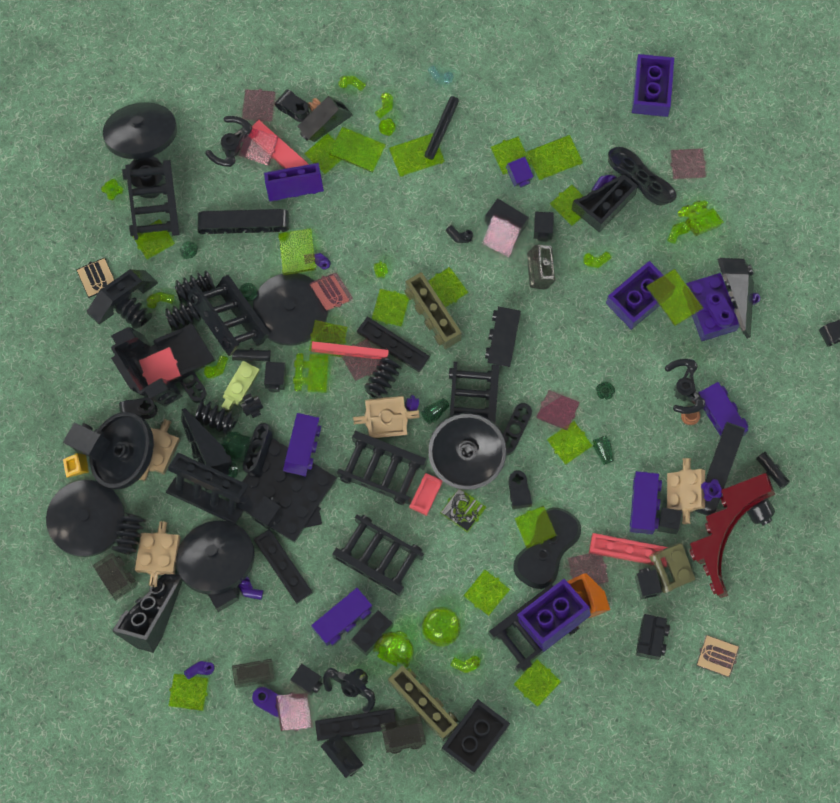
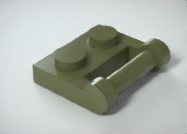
[649,543,696,593]

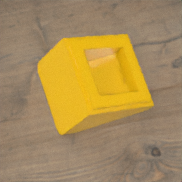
[63,453,89,478]

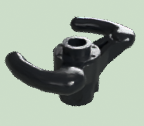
[205,116,252,167]
[665,359,705,414]
[323,668,376,713]

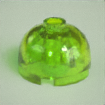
[421,607,461,647]
[373,631,414,668]

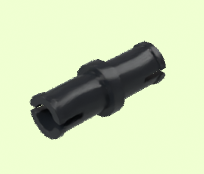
[232,348,271,363]
[756,451,790,489]

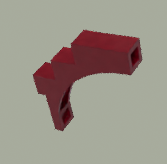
[689,473,776,598]

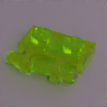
[678,200,724,236]
[293,353,329,393]

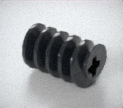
[175,270,215,303]
[113,293,152,329]
[165,300,201,330]
[364,358,402,399]
[195,399,239,435]
[111,513,146,556]

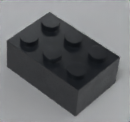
[441,699,510,775]

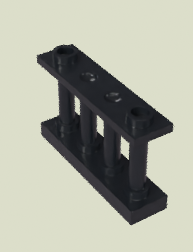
[122,160,180,240]
[187,275,270,356]
[449,362,500,423]
[337,431,427,505]
[166,452,248,524]
[332,514,424,597]
[488,584,580,672]

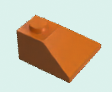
[567,573,610,618]

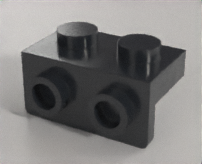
[320,733,364,778]

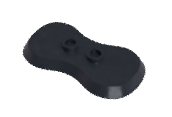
[608,147,677,206]
[513,507,581,589]

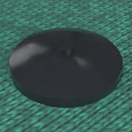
[103,102,177,159]
[253,273,328,346]
[89,412,154,489]
[428,412,506,490]
[46,480,125,557]
[176,520,255,595]

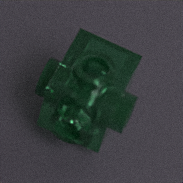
[220,431,251,462]

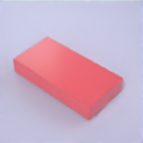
[409,473,443,516]

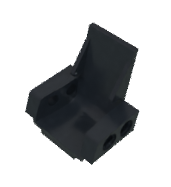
[111,323,216,407]

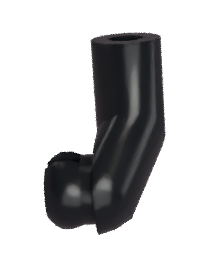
[445,225,473,243]

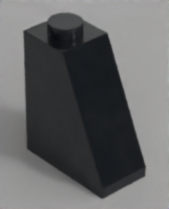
[297,96,353,142]

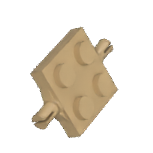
[353,396,419,438]
[139,419,180,481]
[667,458,705,524]
[135,521,181,587]

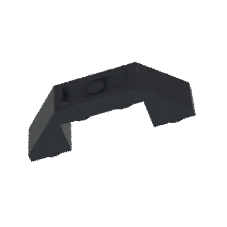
[87,269,158,325]

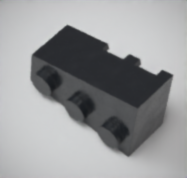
[571,174,638,233]
[485,306,521,367]

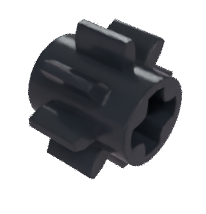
[240,393,263,418]

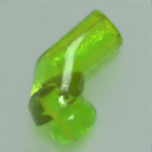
[338,76,366,91]
[375,92,393,119]
[667,222,692,244]
[583,251,612,268]
[146,292,174,309]
[203,355,228,379]
[450,655,481,673]

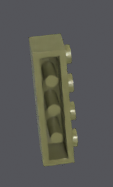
[404,272,462,350]
[388,665,458,741]

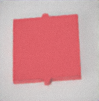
[139,347,181,385]

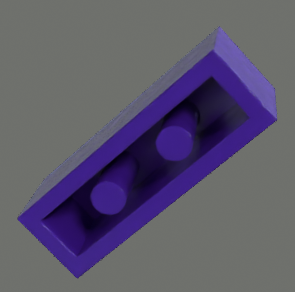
[264,163,324,201]
[697,382,749,437]
[283,413,321,476]
[629,471,662,535]
[311,588,373,646]

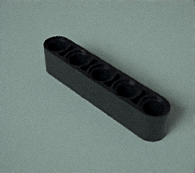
[197,209,289,234]
[695,422,745,516]

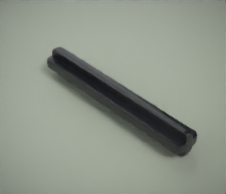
[424,96,459,160]

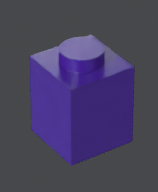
[506,157,534,188]

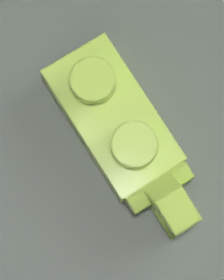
[222,361,260,412]

